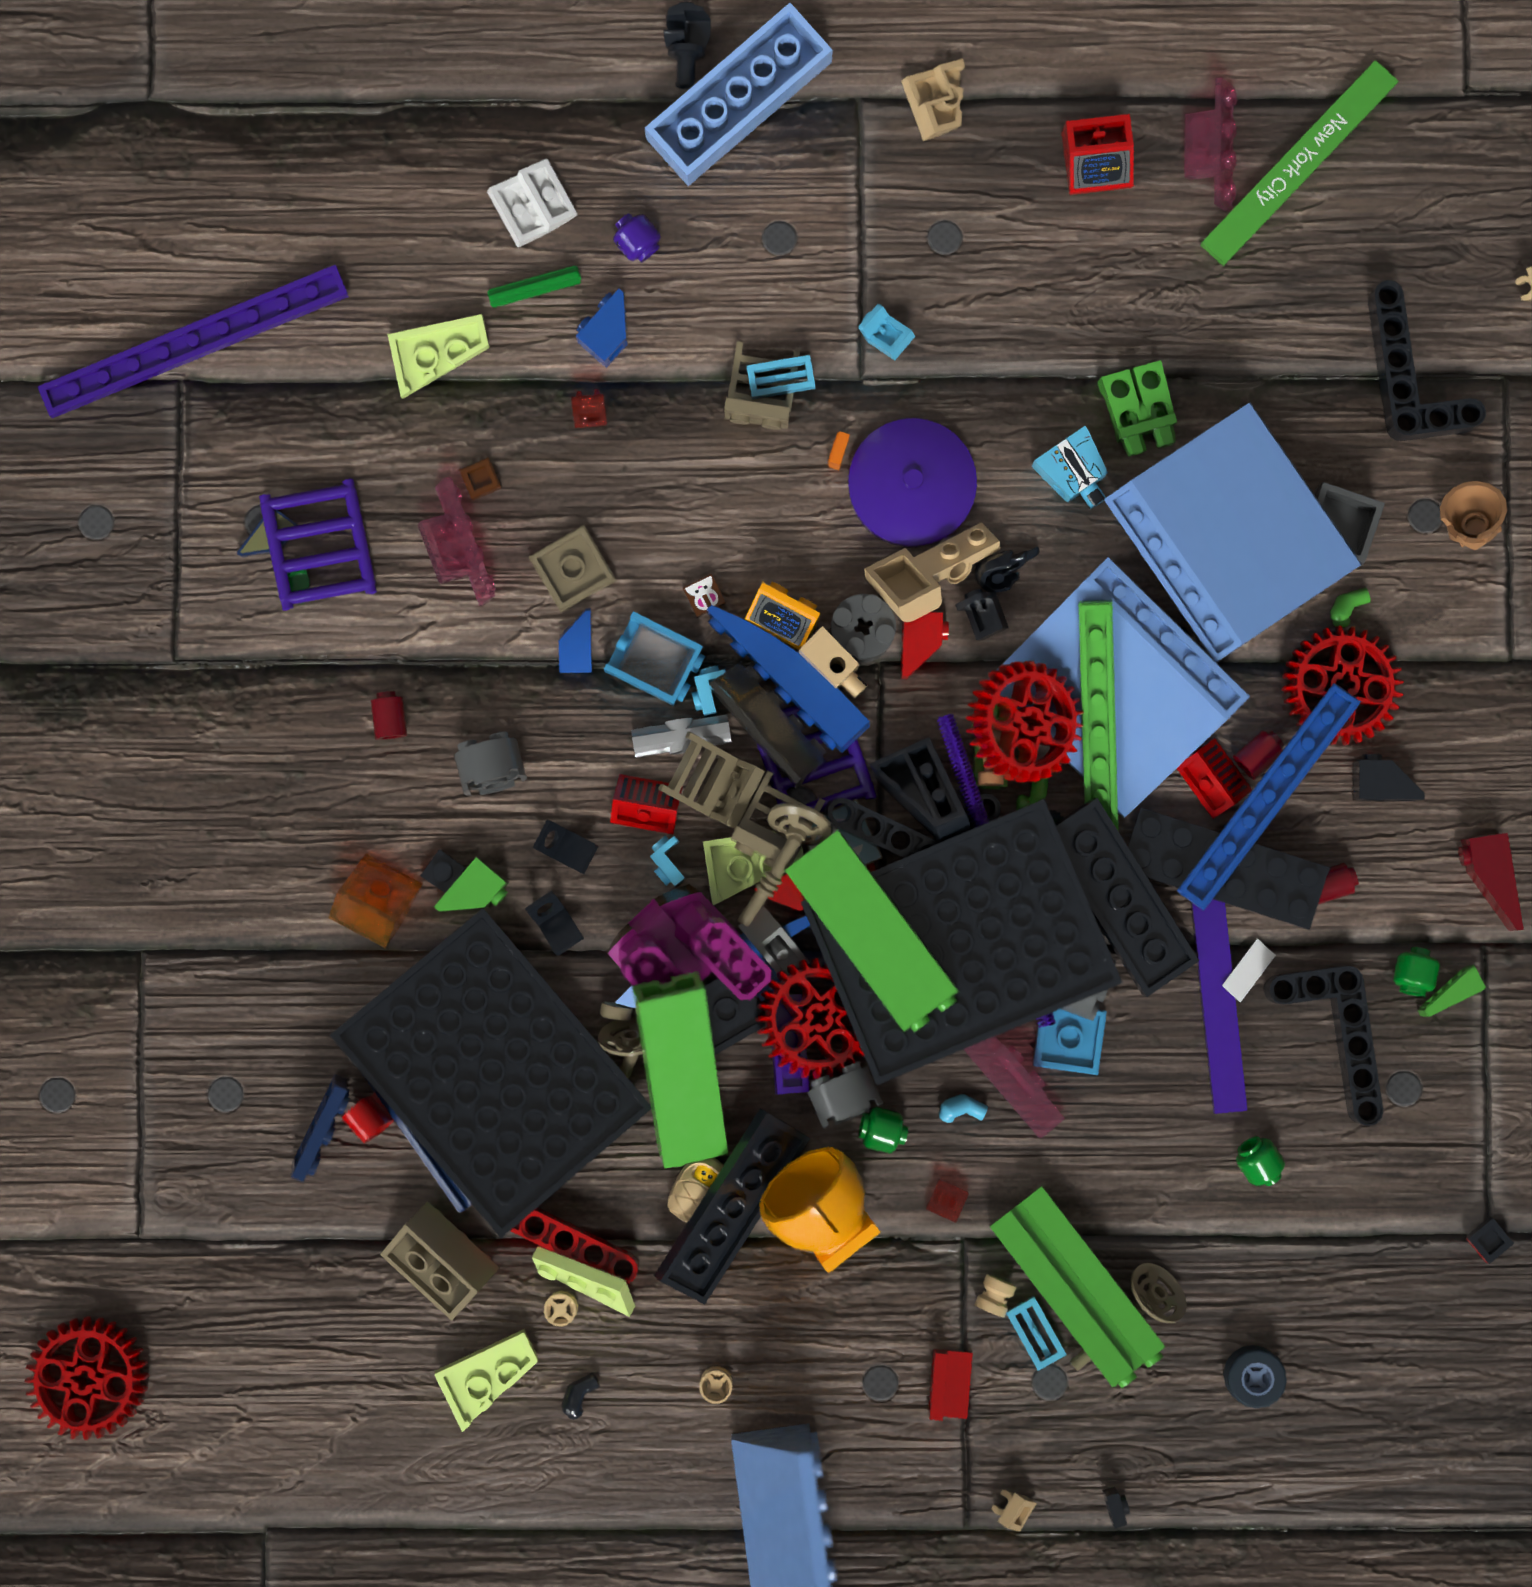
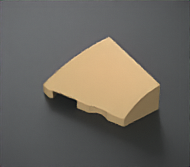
[901,59,965,141]

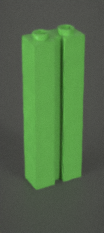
[785,830,959,1032]
[632,972,728,1169]
[990,1187,1165,1388]

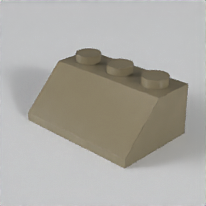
[380,1201,500,1321]

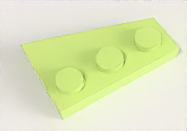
[388,314,490,399]
[703,831,804,906]
[532,1246,635,1317]
[434,1329,538,1432]

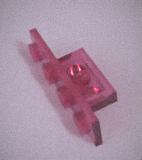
[1185,77,1237,211]
[417,477,495,606]
[963,1036,1065,1138]

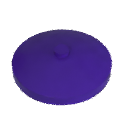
[848,418,977,548]

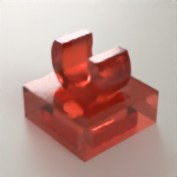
[571,389,607,428]
[926,1179,969,1223]

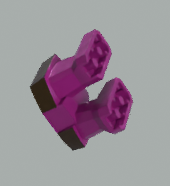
[606,884,771,1000]

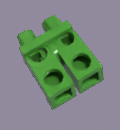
[1097,360,1177,457]

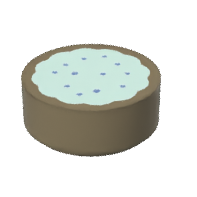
[600,1001,633,1021]

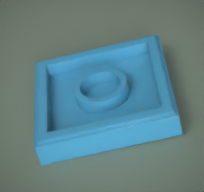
[1033,1009,1107,1075]

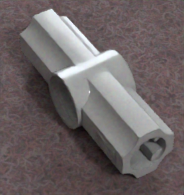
[631,715,732,758]

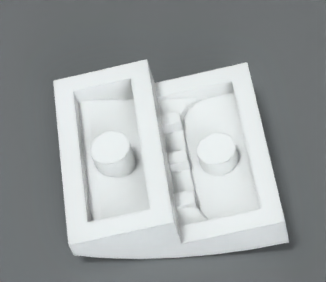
[487,159,577,247]

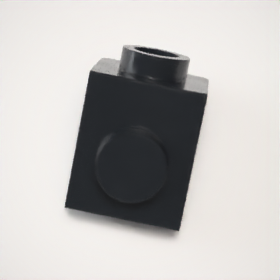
[955,589,1009,641]

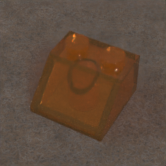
[328,854,423,948]

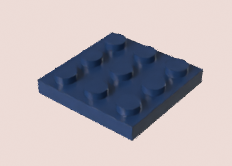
[291,1074,350,1182]

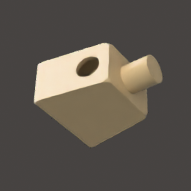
[799,626,868,699]

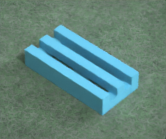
[747,355,815,400]
[1006,1296,1067,1371]

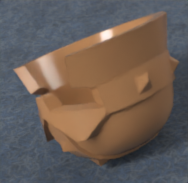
[1440,481,1507,550]

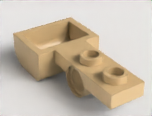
[864,522,1000,622]

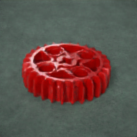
[1282,626,1404,745]
[966,661,1084,782]
[756,958,864,1080]
[24,1316,150,1440]

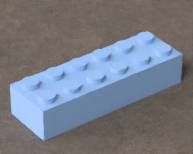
[645,3,833,186]

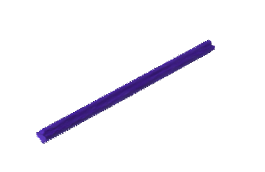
[937,713,1056,1028]

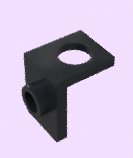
[533,819,599,874]
[525,891,584,956]

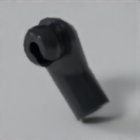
[561,1372,600,1420]

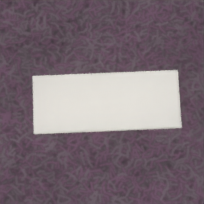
[1222,939,1276,1003]

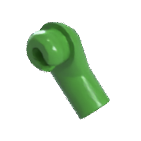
[1330,587,1371,628]
[1016,778,1049,810]

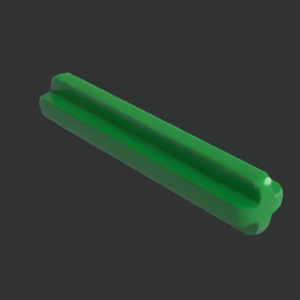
[488,265,581,308]

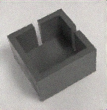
[1314,482,1385,569]

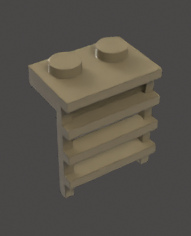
[724,341,800,430]
[658,731,765,829]
[731,771,825,868]

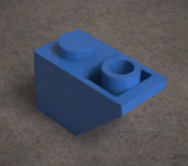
[576,289,628,368]

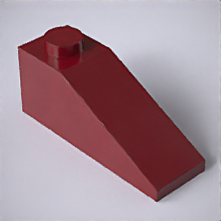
[1458,833,1524,931]

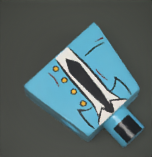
[1032,426,1108,509]

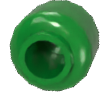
[1393,947,1440,997]
[858,1107,908,1153]
[1236,1136,1285,1186]

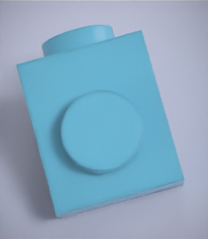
[859,304,915,360]
[692,666,728,717]
[650,836,686,887]

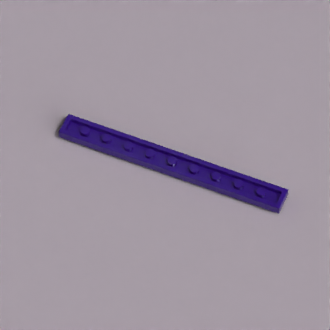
[37,265,349,418]

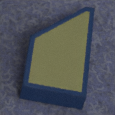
[237,510,298,558]

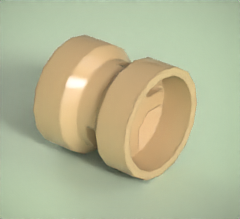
[974,1274,1017,1318]
[699,1366,733,1404]

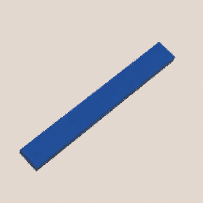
[1177,683,1361,911]

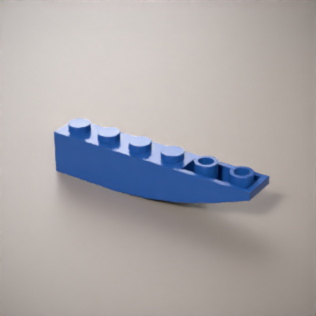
[707,605,870,753]

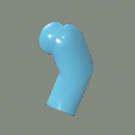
[939,1094,989,1123]

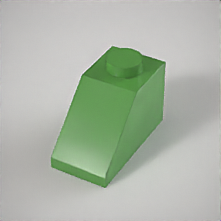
[434,857,509,912]

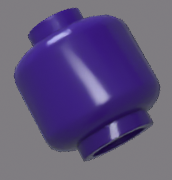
[613,213,661,263]

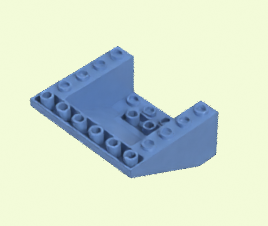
[1104,403,1362,663]
[988,557,1250,818]
[731,1424,836,1587]

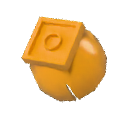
[759,1146,881,1273]

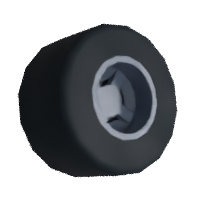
[1223,1345,1287,1409]

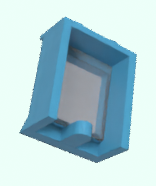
[604,611,705,706]

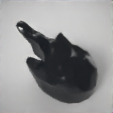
[975,547,1040,593]

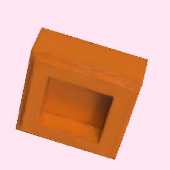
[828,431,850,470]

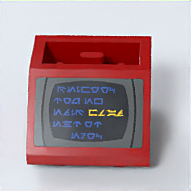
[1062,114,1134,195]

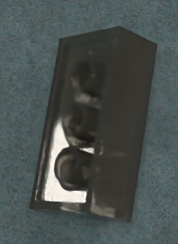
[709,663,826,788]

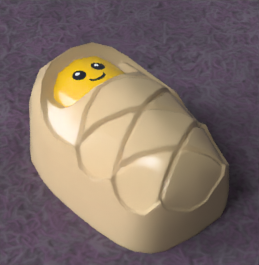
[667,1158,724,1223]

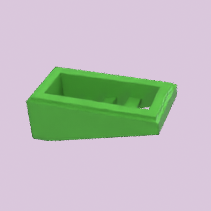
[1417,965,1486,1017]

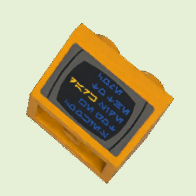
[745,582,820,653]

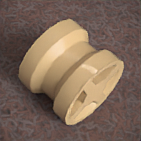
[544,1290,578,1327]

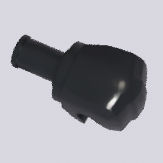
[664,1,711,90]

